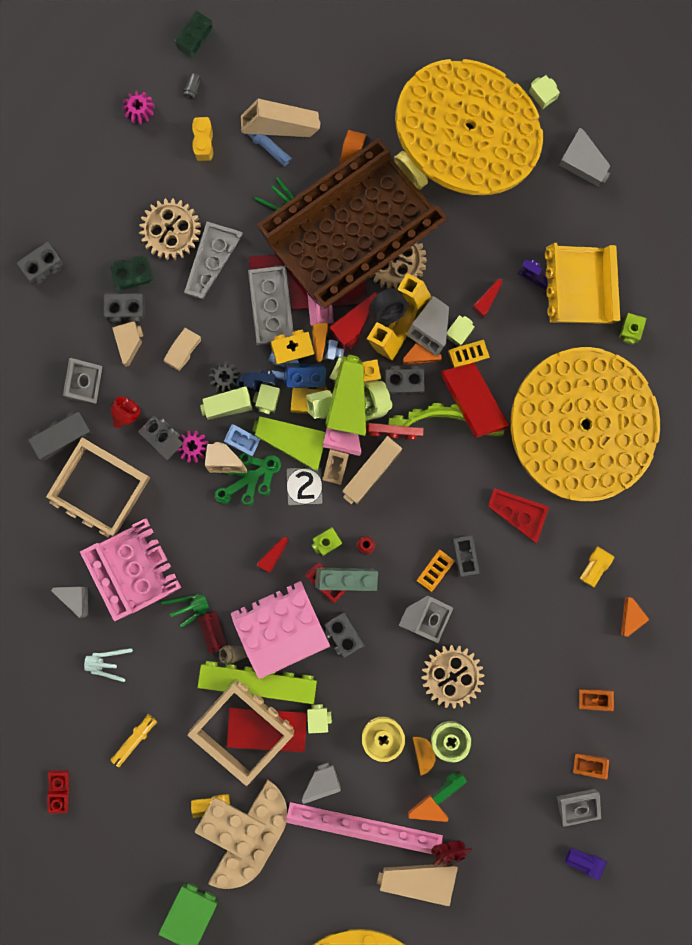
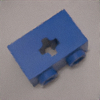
[284,363,326,387]

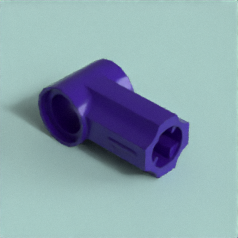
[565,847,607,880]

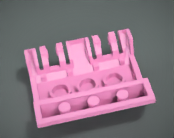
[80,518,181,621]
[231,581,330,679]

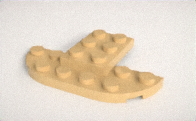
[195,779,287,889]

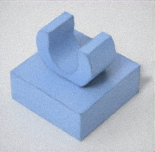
[322,340,344,362]

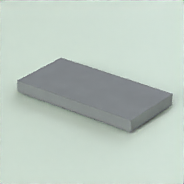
[248,266,294,346]

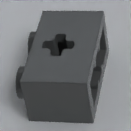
[452,535,480,577]

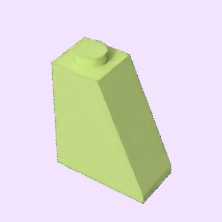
[200,387,253,420]

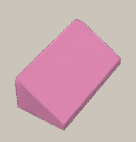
[308,295,334,326]

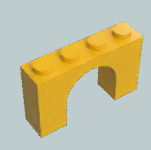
[367,273,431,361]

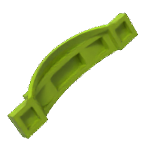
[388,403,504,436]

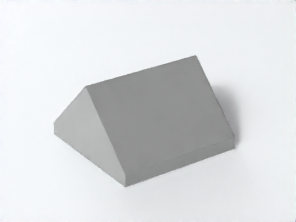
[63,358,103,404]
[51,587,88,618]
[556,789,601,827]

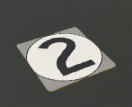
[287,467,322,505]

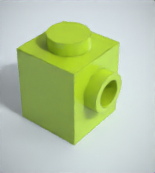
[619,313,647,344]
[312,527,342,556]

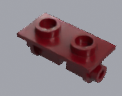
[197,611,227,654]
[431,840,472,866]

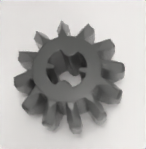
[209,361,240,393]

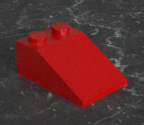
[330,292,378,351]

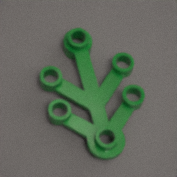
[215,453,281,506]

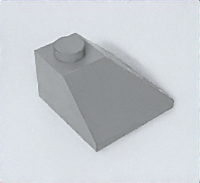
[399,596,453,643]
[302,763,341,804]

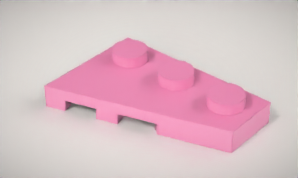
[323,428,361,456]

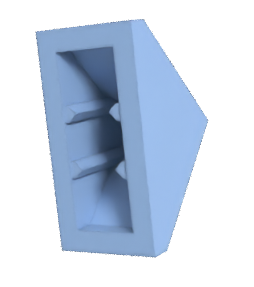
[224,424,260,456]

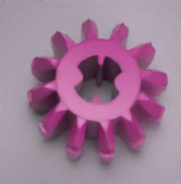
[122,91,155,124]
[177,431,209,463]

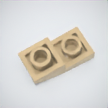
[164,328,201,371]

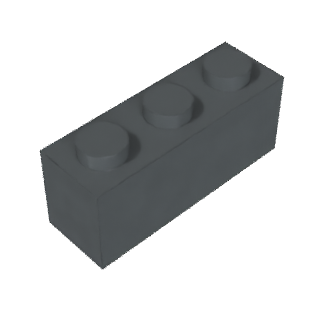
[28,411,93,461]

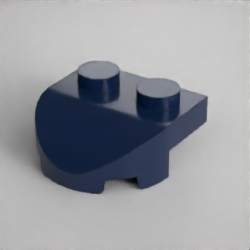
[236,370,278,391]

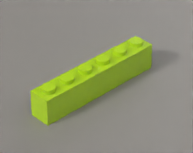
[198,661,317,704]

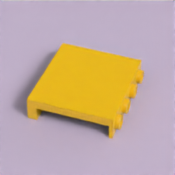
[545,243,620,324]

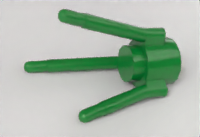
[253,177,295,210]
[160,593,209,628]

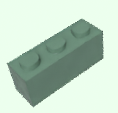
[315,568,378,591]

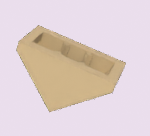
[323,449,349,485]

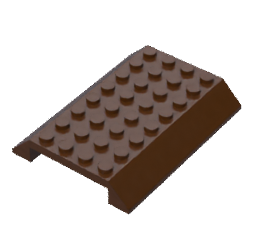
[257,138,448,309]

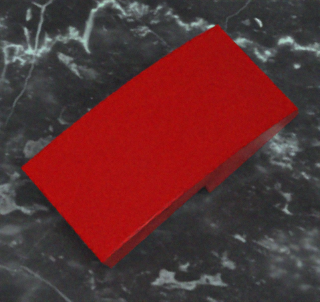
[47,770,69,813]

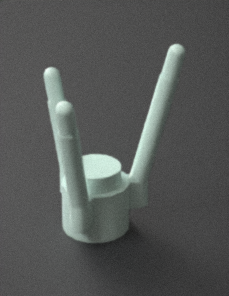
[84,648,133,682]

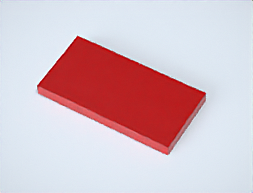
[441,363,509,438]
[227,708,307,752]

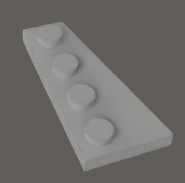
[184,222,243,300]

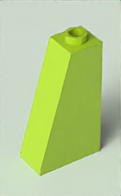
[325,355,366,436]
[253,416,325,471]

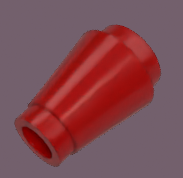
[356,536,376,555]

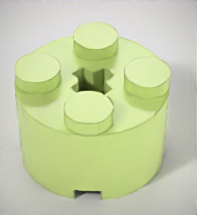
[364,380,392,421]
[431,721,471,762]

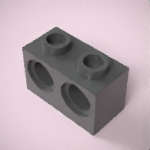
[17,242,64,285]
[104,294,145,323]
[385,366,424,395]
[138,416,183,460]
[323,613,364,658]

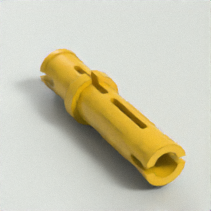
[110,714,157,767]

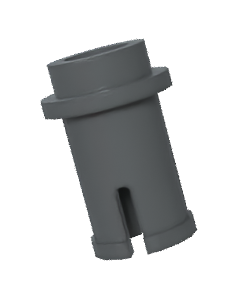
[183,73,202,99]

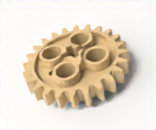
[139,198,201,260]
[370,242,427,289]
[421,645,484,708]

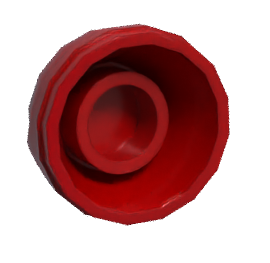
[111,396,141,428]

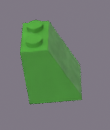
[158,883,219,945]

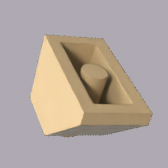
[112,321,144,367]
[205,442,247,473]

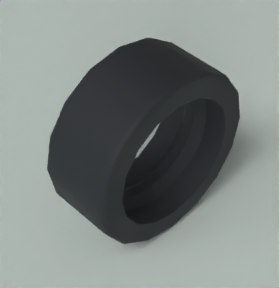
[369,288,408,325]

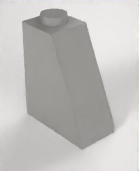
[559,128,610,187]
[406,296,449,357]

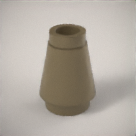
[219,645,248,665]

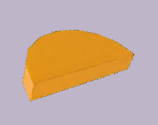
[413,737,436,776]

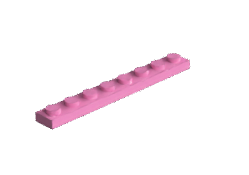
[286,802,443,854]

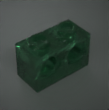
[175,10,214,59]
[110,256,155,292]

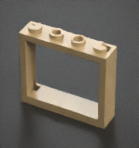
[46,438,150,538]
[187,679,294,786]

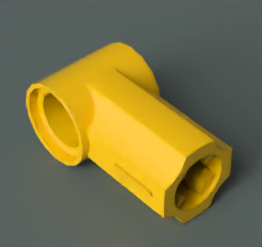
[579,546,614,587]
[191,794,230,818]

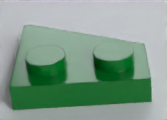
[432,771,467,805]

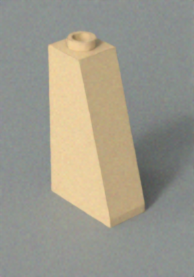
[241,99,320,137]
[342,436,402,505]
[377,863,458,906]

